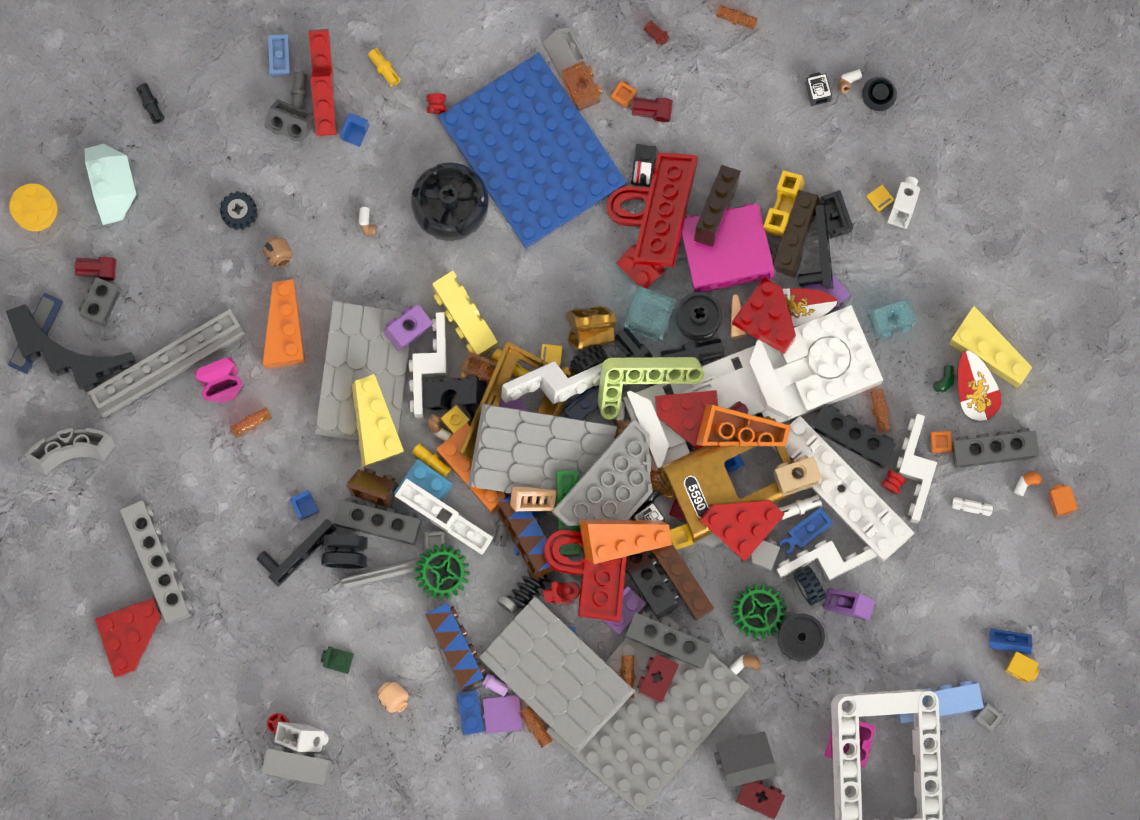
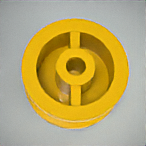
[9,183,58,232]

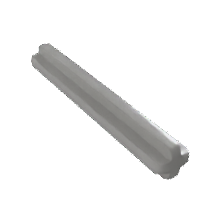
[342,559,422,588]

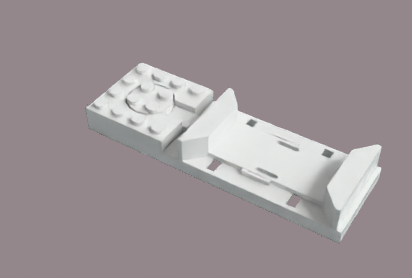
[623,305,883,475]

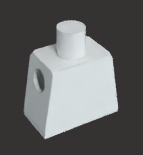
[887,177,920,229]
[274,722,328,752]

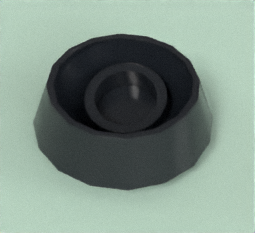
[862,77,897,111]

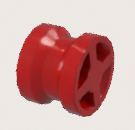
[426,93,447,114]
[880,470,906,495]
[267,713,289,734]

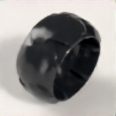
[411,162,489,241]

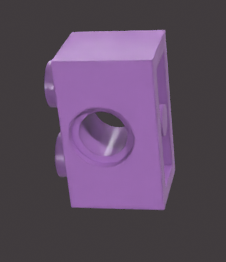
[384,304,434,352]

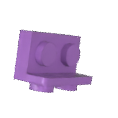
[602,586,647,635]

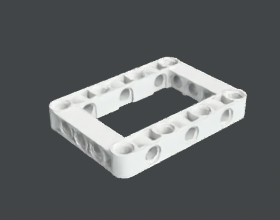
[831,689,943,820]

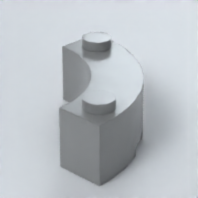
[24,428,115,476]

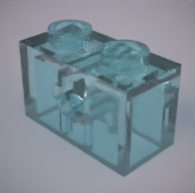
[868,299,917,339]

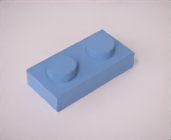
[268,34,291,76]

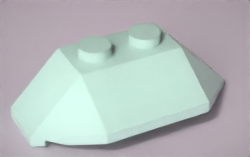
[84,144,136,225]

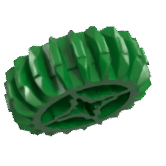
[414,544,470,600]
[731,583,787,640]

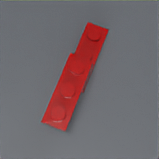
[308,29,337,136]

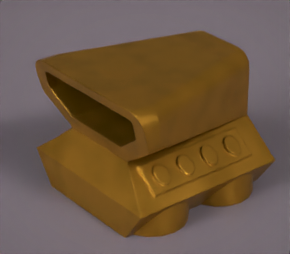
[566,307,616,350]

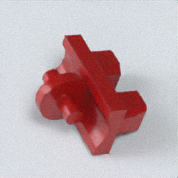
[543,582,580,605]

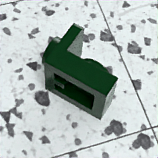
[321,646,354,674]

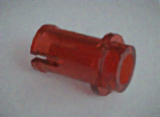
[643,20,669,45]

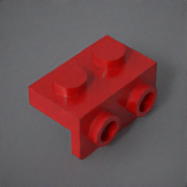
[616,244,666,292]

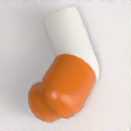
[1014,472,1042,497]

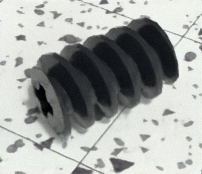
[507,569,551,609]

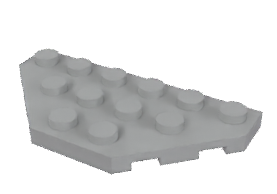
[551,420,652,526]

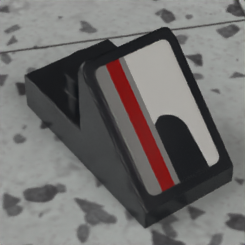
[631,144,656,187]

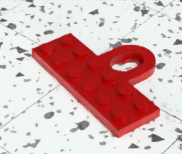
[606,152,698,267]
[543,519,630,622]

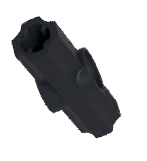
[614,327,655,386]
[661,338,724,364]

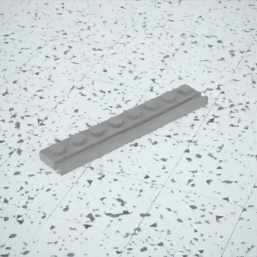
[88,309,245,418]

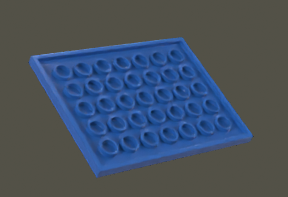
[438,52,627,249]

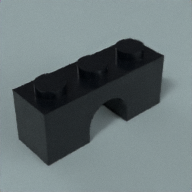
[423,376,487,411]

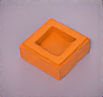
[610,81,638,109]
[930,431,952,453]

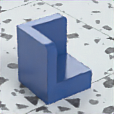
[340,113,369,147]
[290,490,319,521]

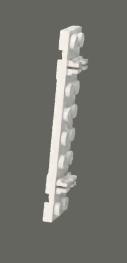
[771,416,914,562]

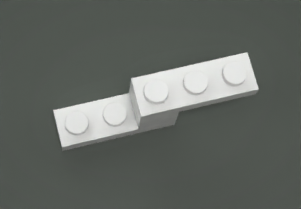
[409,312,447,418]
[501,361,602,405]
[896,414,937,524]
[395,479,493,555]
[776,540,877,582]

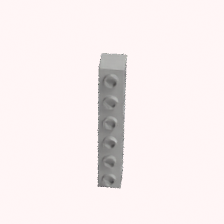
[120,500,193,626]

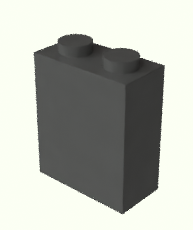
[714,731,777,788]

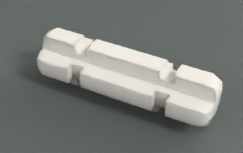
[952,497,993,516]

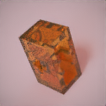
[562,61,602,111]
[460,351,497,386]

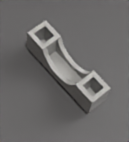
[694,534,780,572]

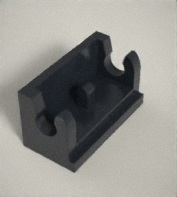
[820,190,853,239]

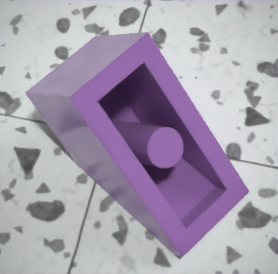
[823,589,875,621]

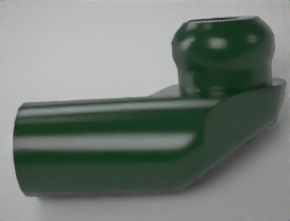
[933,365,954,393]

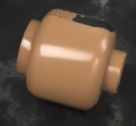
[263,236,293,268]

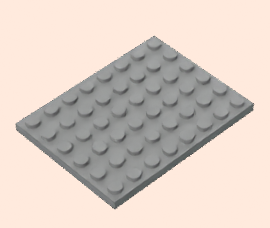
[546,610,750,814]

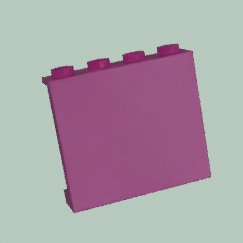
[681,203,775,292]

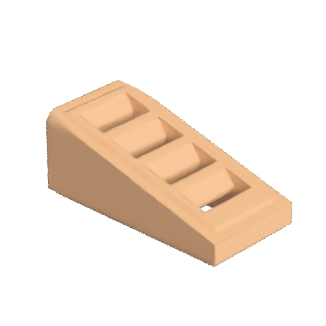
[730,294,747,341]
[510,487,557,511]

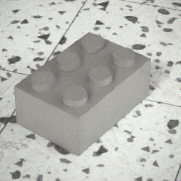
[262,745,333,787]

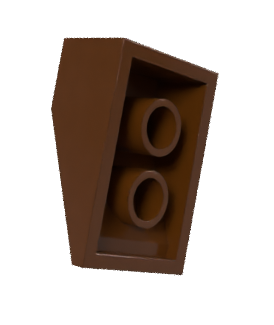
[346,468,399,508]

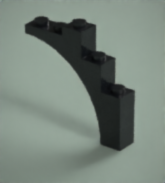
[6,304,136,392]

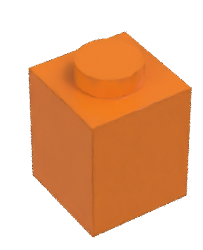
[1048,484,1078,517]

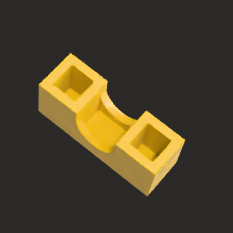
[763,170,805,238]

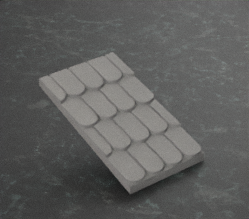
[314,301,412,441]
[468,404,617,501]
[479,596,635,752]

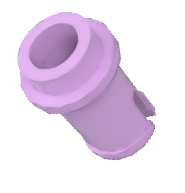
[482,674,509,697]

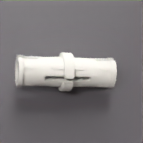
[778,494,822,520]

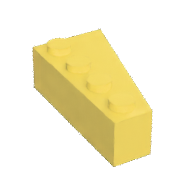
[432,271,499,359]
[949,306,1032,389]
[352,374,404,468]

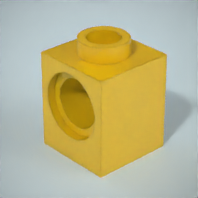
[441,405,471,434]
[1004,652,1040,683]

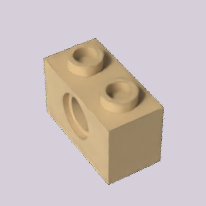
[773,455,823,497]

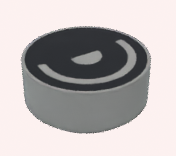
[497,595,517,614]

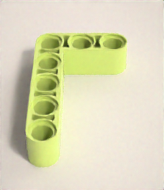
[597,357,704,420]

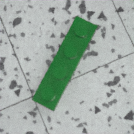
[556,470,581,555]

